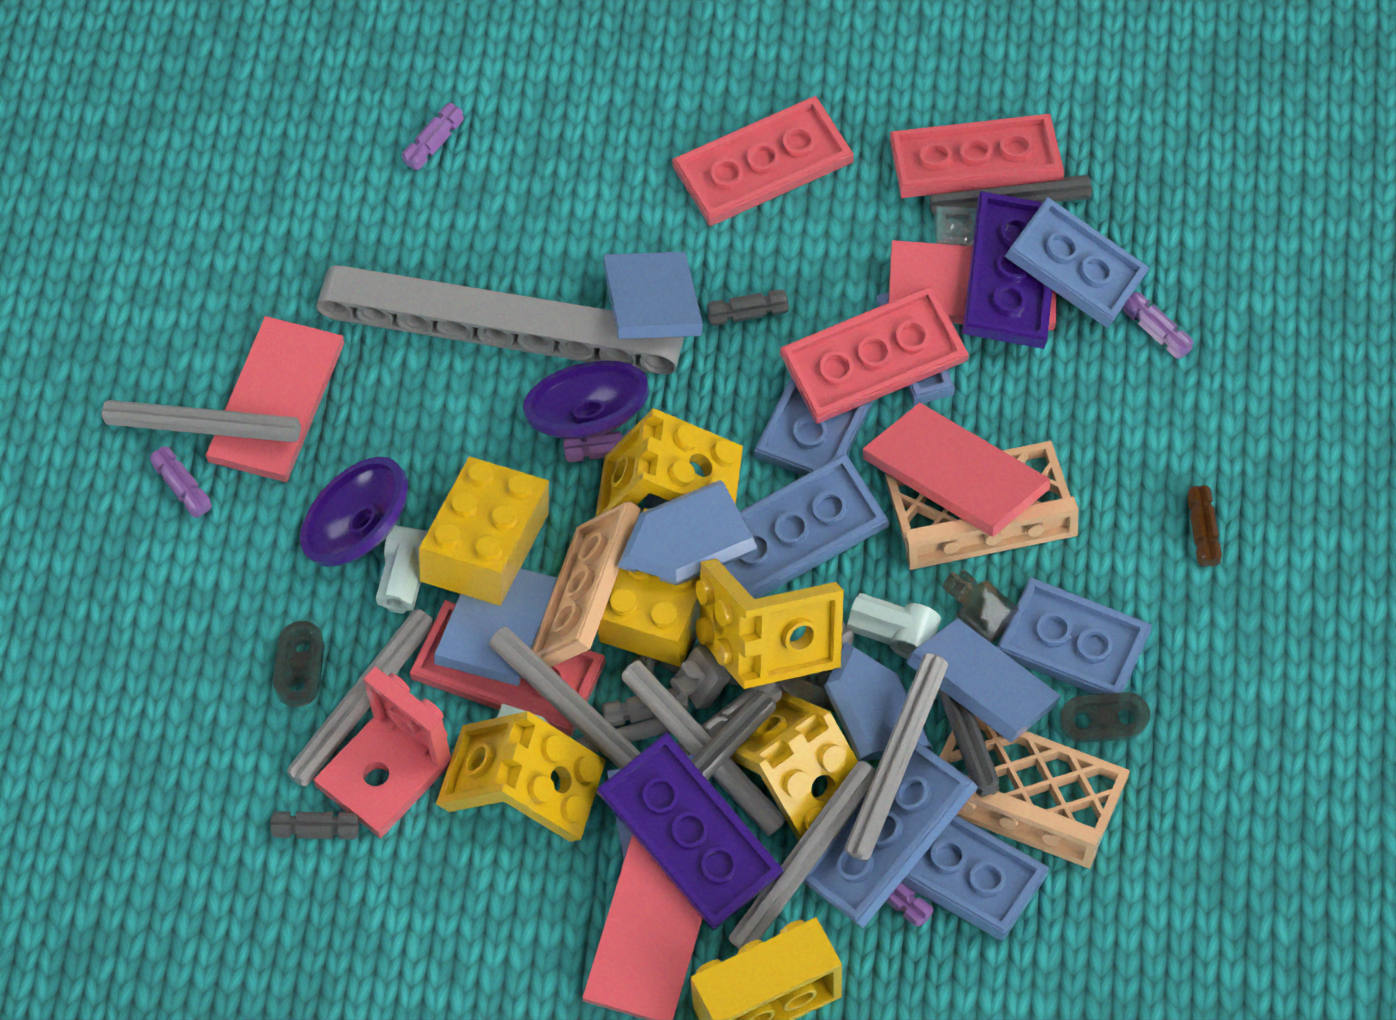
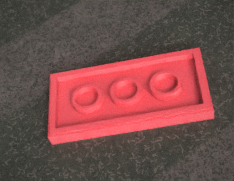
[672,96,854,226]
[890,114,1064,198]
[888,240,1056,331]
[780,285,969,424]
[206,316,344,483]
[863,402,1050,537]
[410,600,606,736]
[582,835,703,1020]

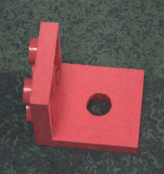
[313,666,451,839]

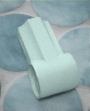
[376,525,428,614]
[847,593,941,659]

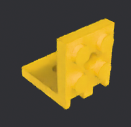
[595,408,743,517]
[695,558,844,689]
[730,691,858,842]
[436,711,606,842]

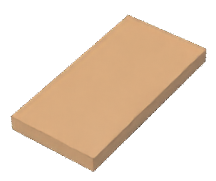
[531,501,641,668]

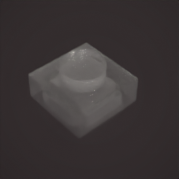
[935,206,976,246]

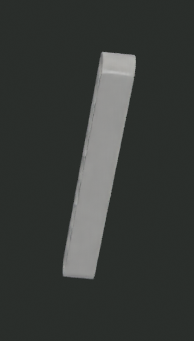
[316,265,684,375]

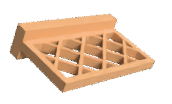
[885,441,1079,570]
[940,715,1130,869]

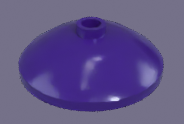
[523,360,649,439]
[300,457,408,567]

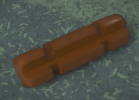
[1187,485,1222,567]

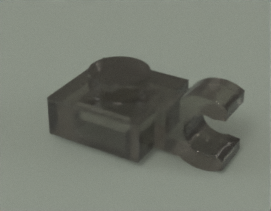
[942,570,1019,643]

